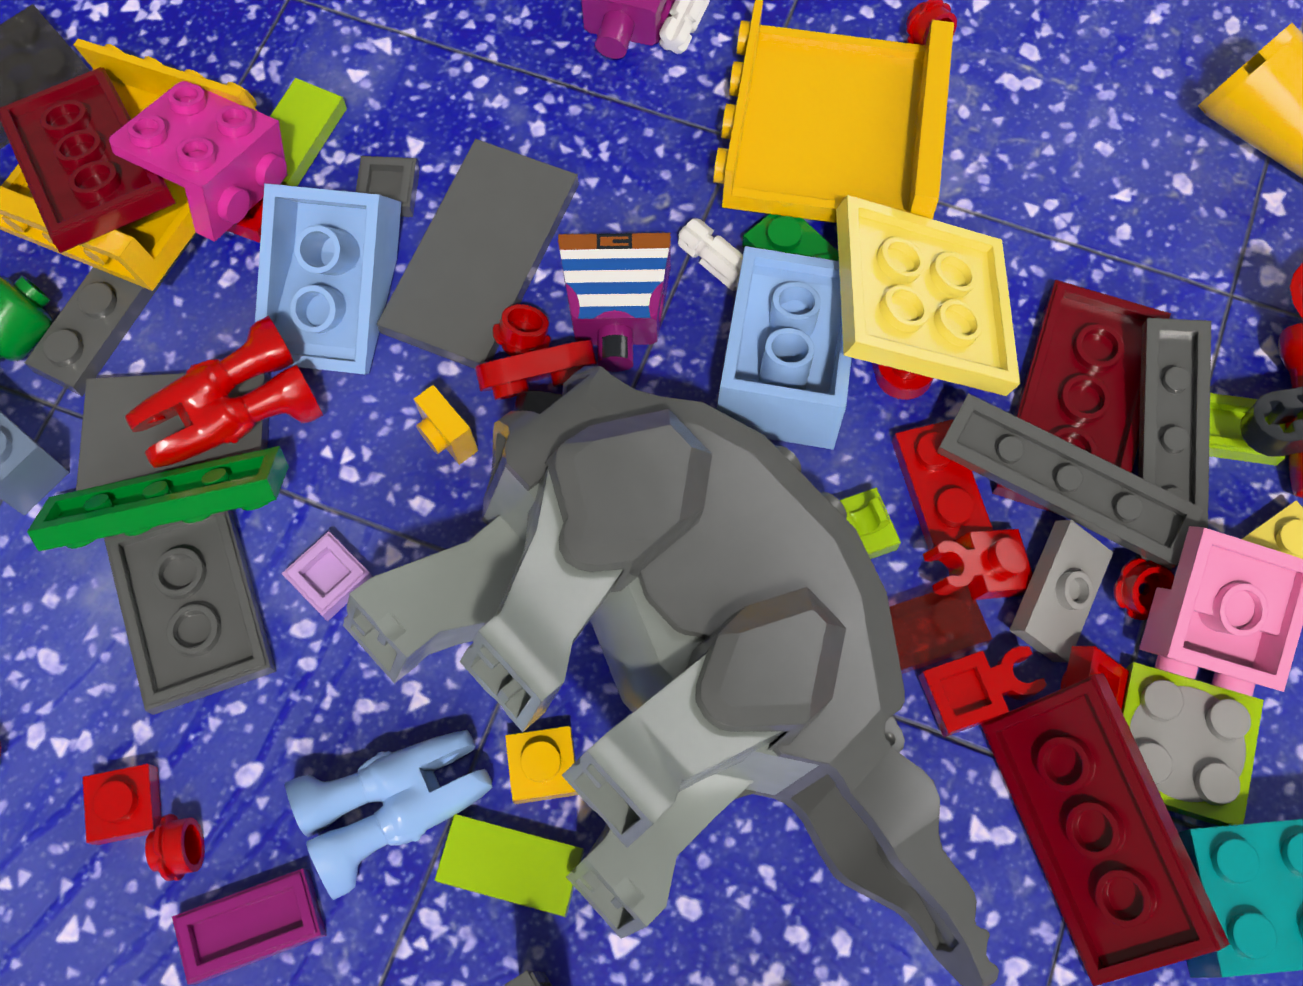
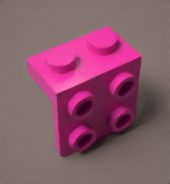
[109,81,288,242]

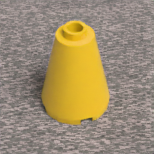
[1198,23,1303,179]

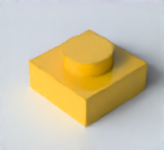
[414,385,478,465]
[505,726,579,804]

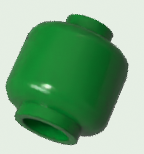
[0,275,54,362]

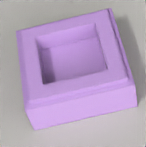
[281,531,373,621]

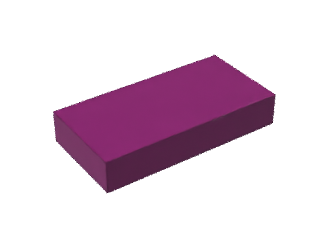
[172,868,327,985]

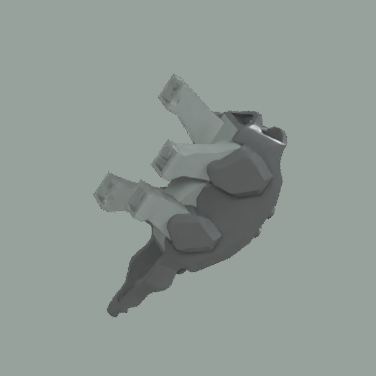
[343,366,999,986]

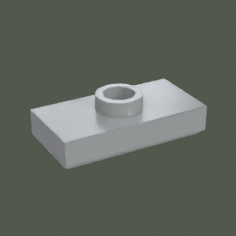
[1009,520,1113,663]

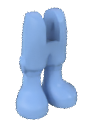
[284,730,493,900]

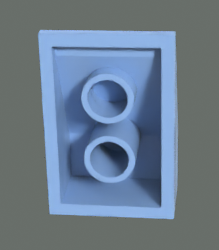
[255,183,401,375]
[717,246,852,450]

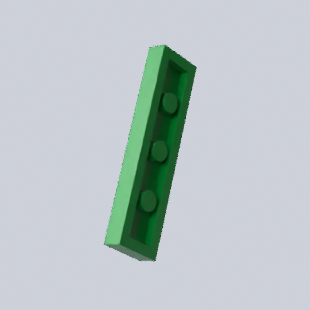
[27,446,289,552]

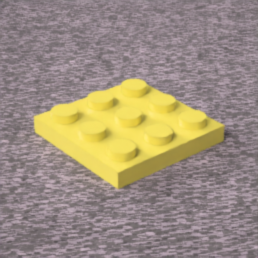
[836,195,1020,396]

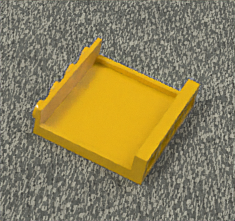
[713,0,954,223]
[0,39,257,291]

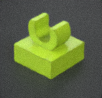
[839,487,901,559]

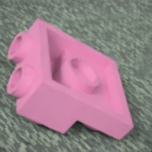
[1139,526,1303,696]

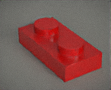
[892,419,993,550]

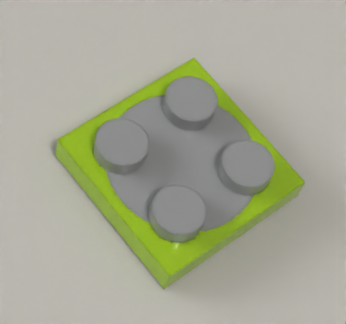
[1122,662,1264,826]

